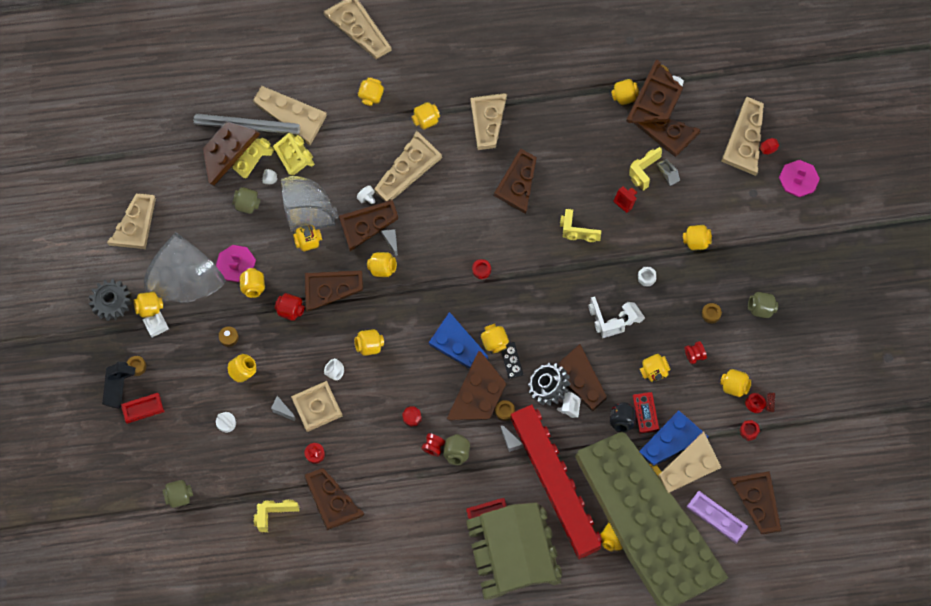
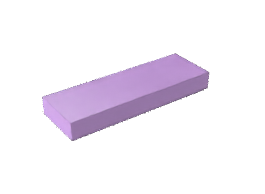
[687,491,748,543]

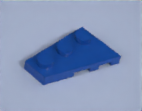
[429,312,488,369]
[639,410,708,467]

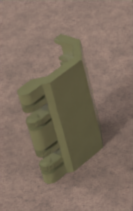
[466,503,562,600]

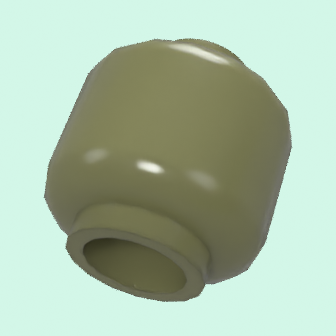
[232,187,261,214]
[748,292,778,318]
[443,434,470,465]
[163,480,193,508]

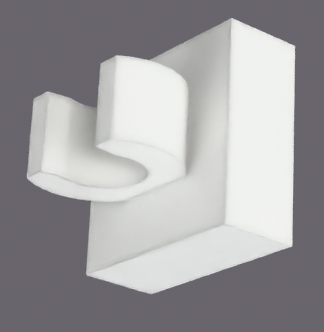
[619,302,645,326]
[142,312,169,337]
[557,392,581,418]

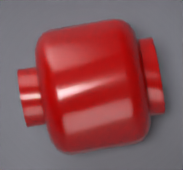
[275,293,305,321]

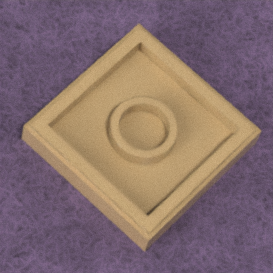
[291,381,343,432]

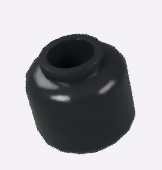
[610,402,636,433]

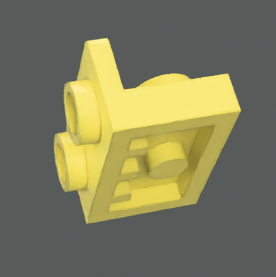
[273,133,315,176]

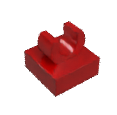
[613,186,638,213]

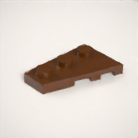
[634,119,701,157]
[493,149,537,214]
[339,200,398,251]
[305,271,363,312]
[558,344,607,412]
[304,468,364,530]
[730,471,781,535]

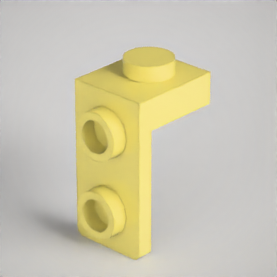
[232,138,275,178]
[629,147,662,191]
[560,209,601,242]
[254,500,300,532]

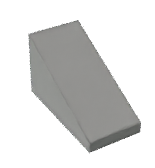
[657,159,680,186]
[381,229,398,256]
[271,396,295,421]
[501,426,523,452]

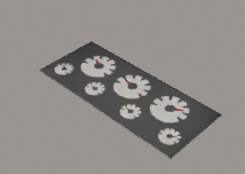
[501,342,524,379]

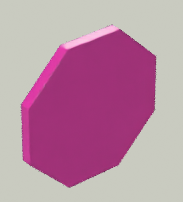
[779,160,820,197]
[216,245,256,283]

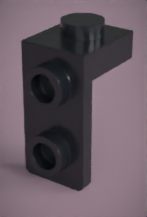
[102,362,136,409]

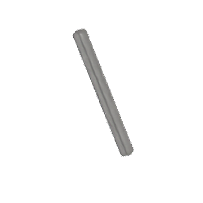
[194,114,300,135]

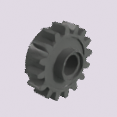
[89,279,132,321]
[528,363,571,406]

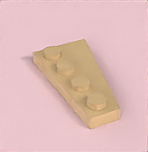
[324,0,392,59]
[253,86,327,145]
[721,97,764,176]
[374,131,442,202]

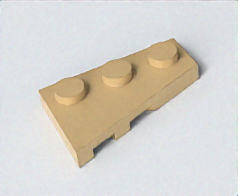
[470,93,507,150]
[107,193,156,249]
[658,432,721,493]

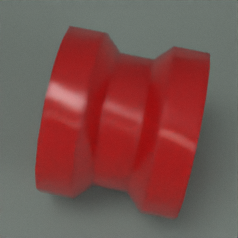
[684,341,707,365]
[421,433,445,457]

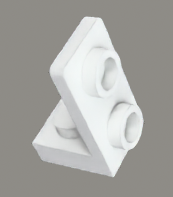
[588,297,625,338]

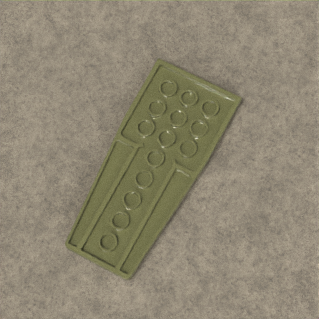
[575,432,728,606]

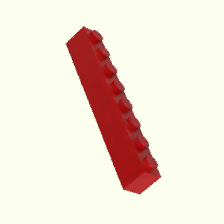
[511,405,603,560]

